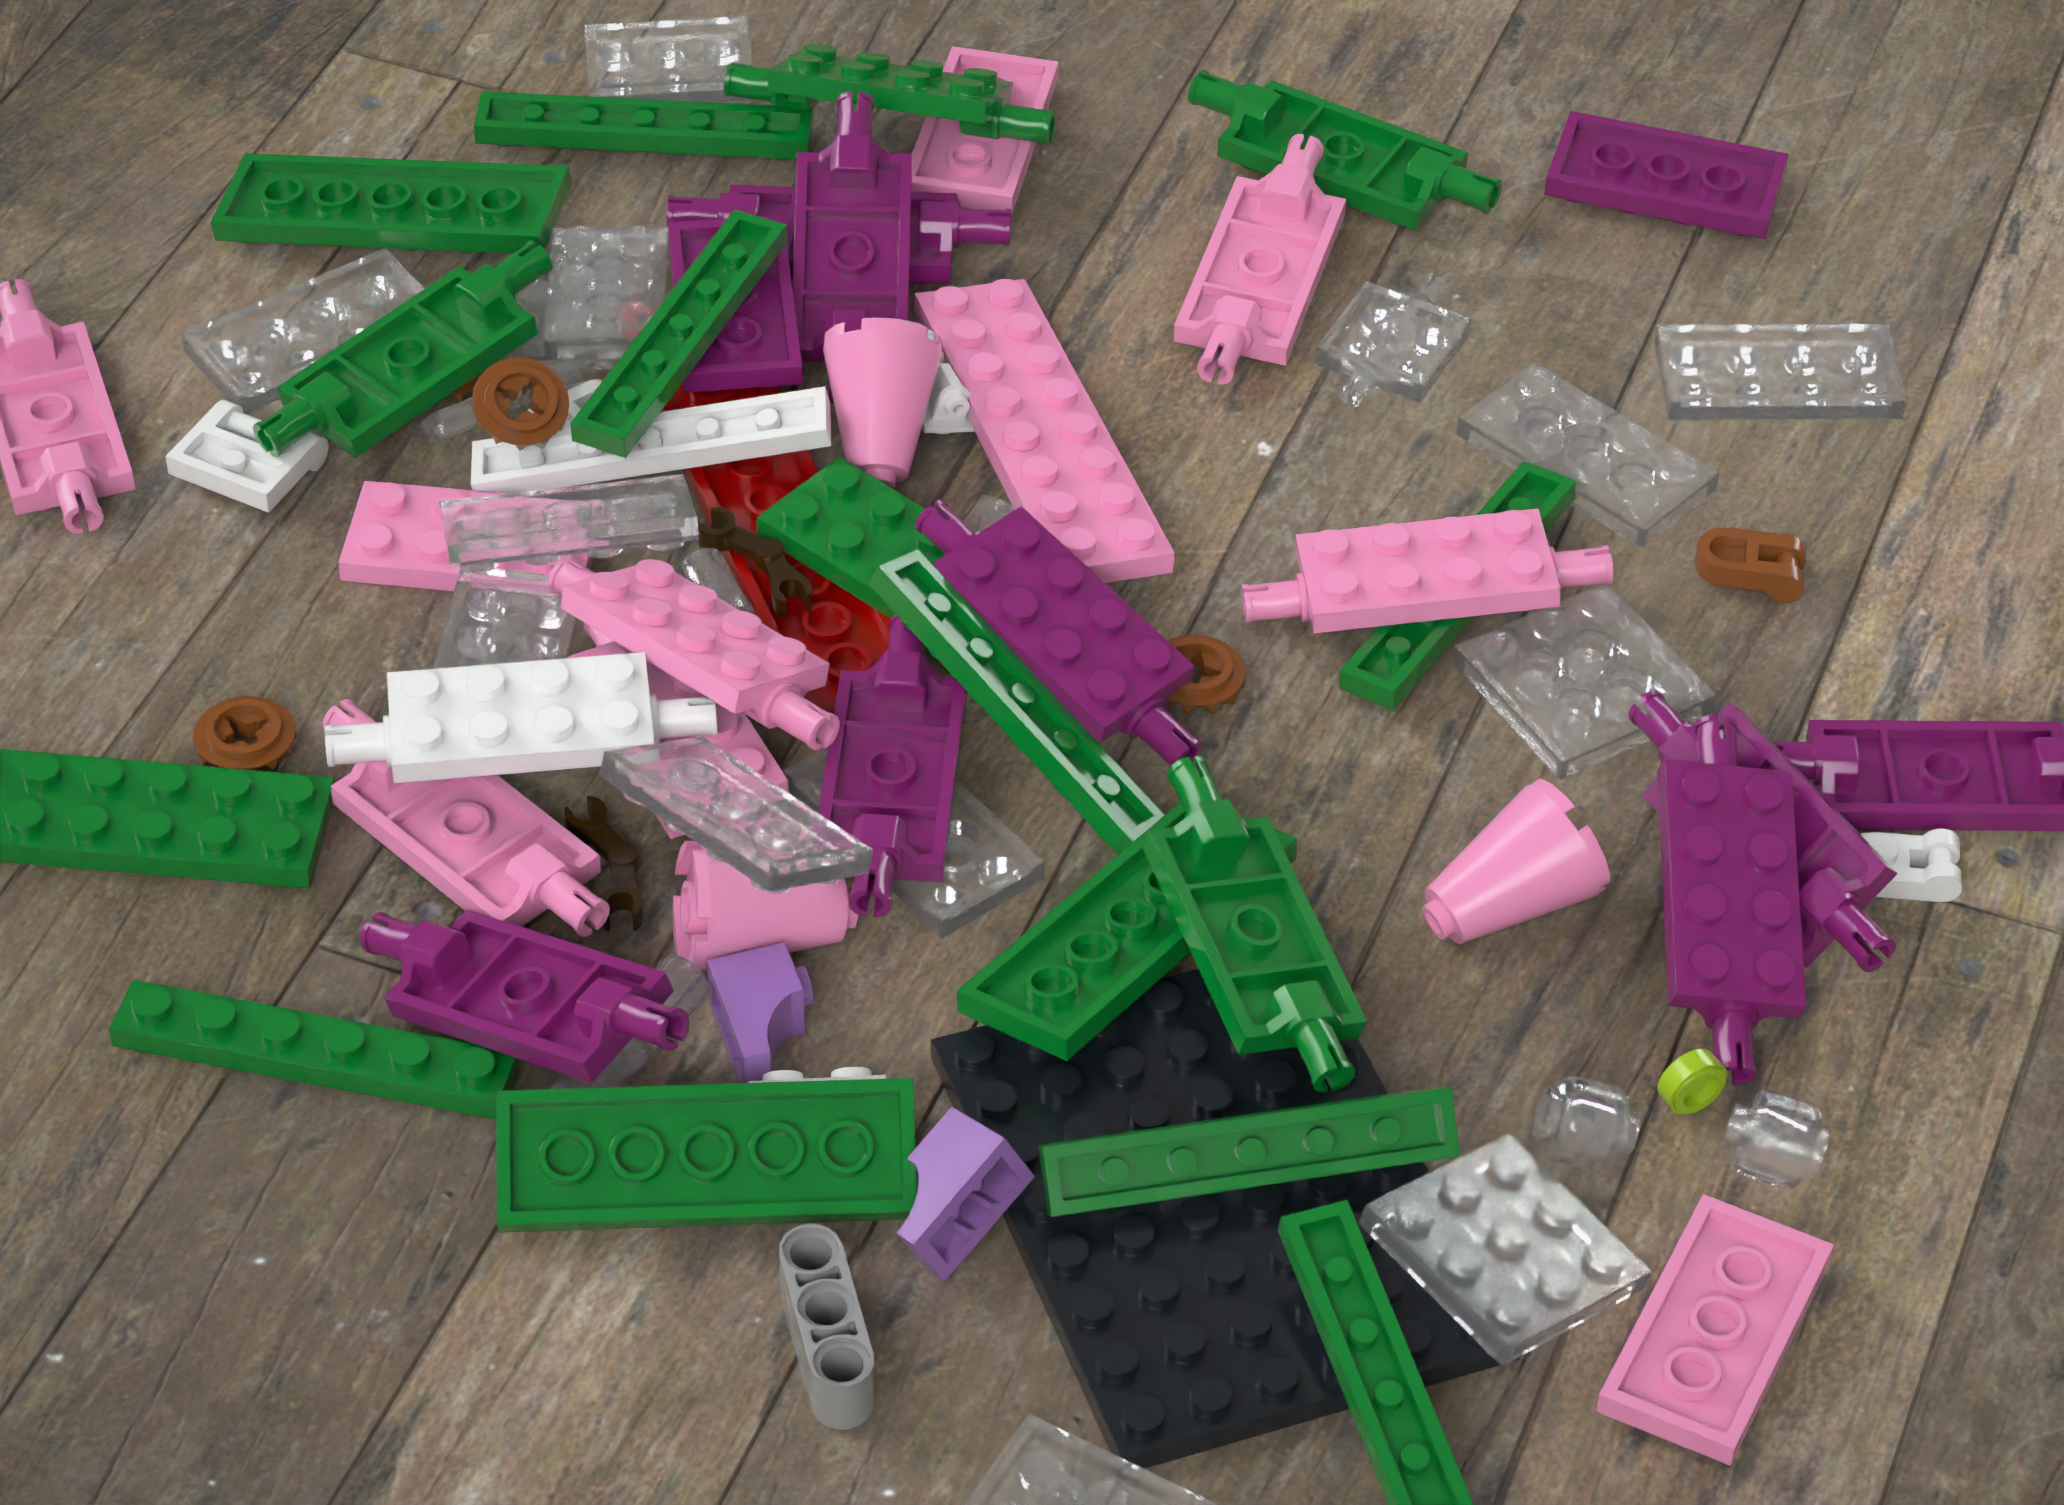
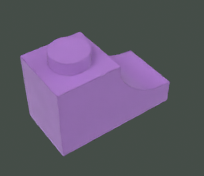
[707,942,814,1083]
[896,1107,1035,1282]

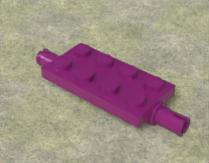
[792,92,912,405]
[667,185,1011,284]
[915,499,1203,767]
[811,614,967,917]
[1628,690,1898,972]
[1657,715,1806,1085]
[1772,720,2064,831]
[360,910,690,1083]

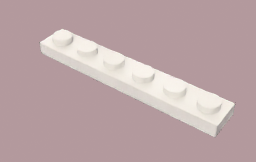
[470,386,831,495]

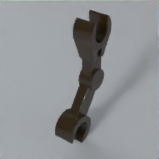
[696,507,812,619]
[564,796,644,932]

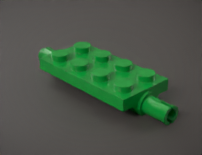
[724,44,1056,144]
[1188,70,1502,230]
[253,240,553,458]
[1142,756,1367,1092]

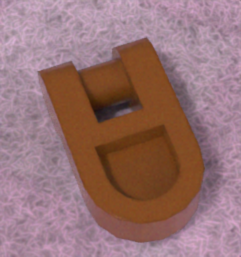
[1695,528,1807,603]

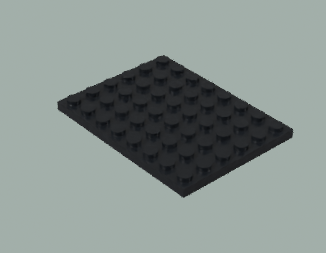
[931,969,1522,1476]

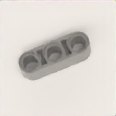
[779,1224,875,1430]

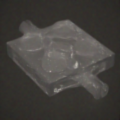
[1314,273,1471,407]

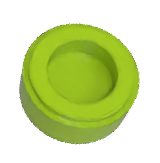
[1657,1049,1728,1115]

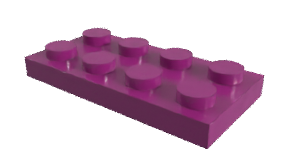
[1544,111,1789,239]
[668,215,803,392]

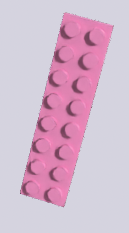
[914,279,1175,583]

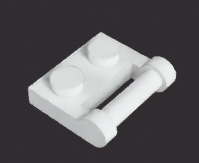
[165,400,329,513]

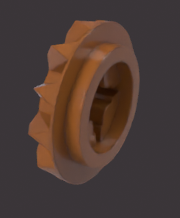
[471,357,569,451]
[1166,635,1245,715]
[193,696,297,772]

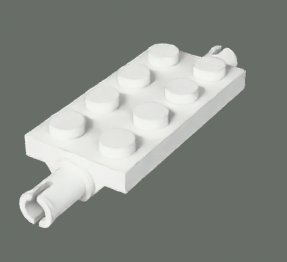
[325,652,718,783]

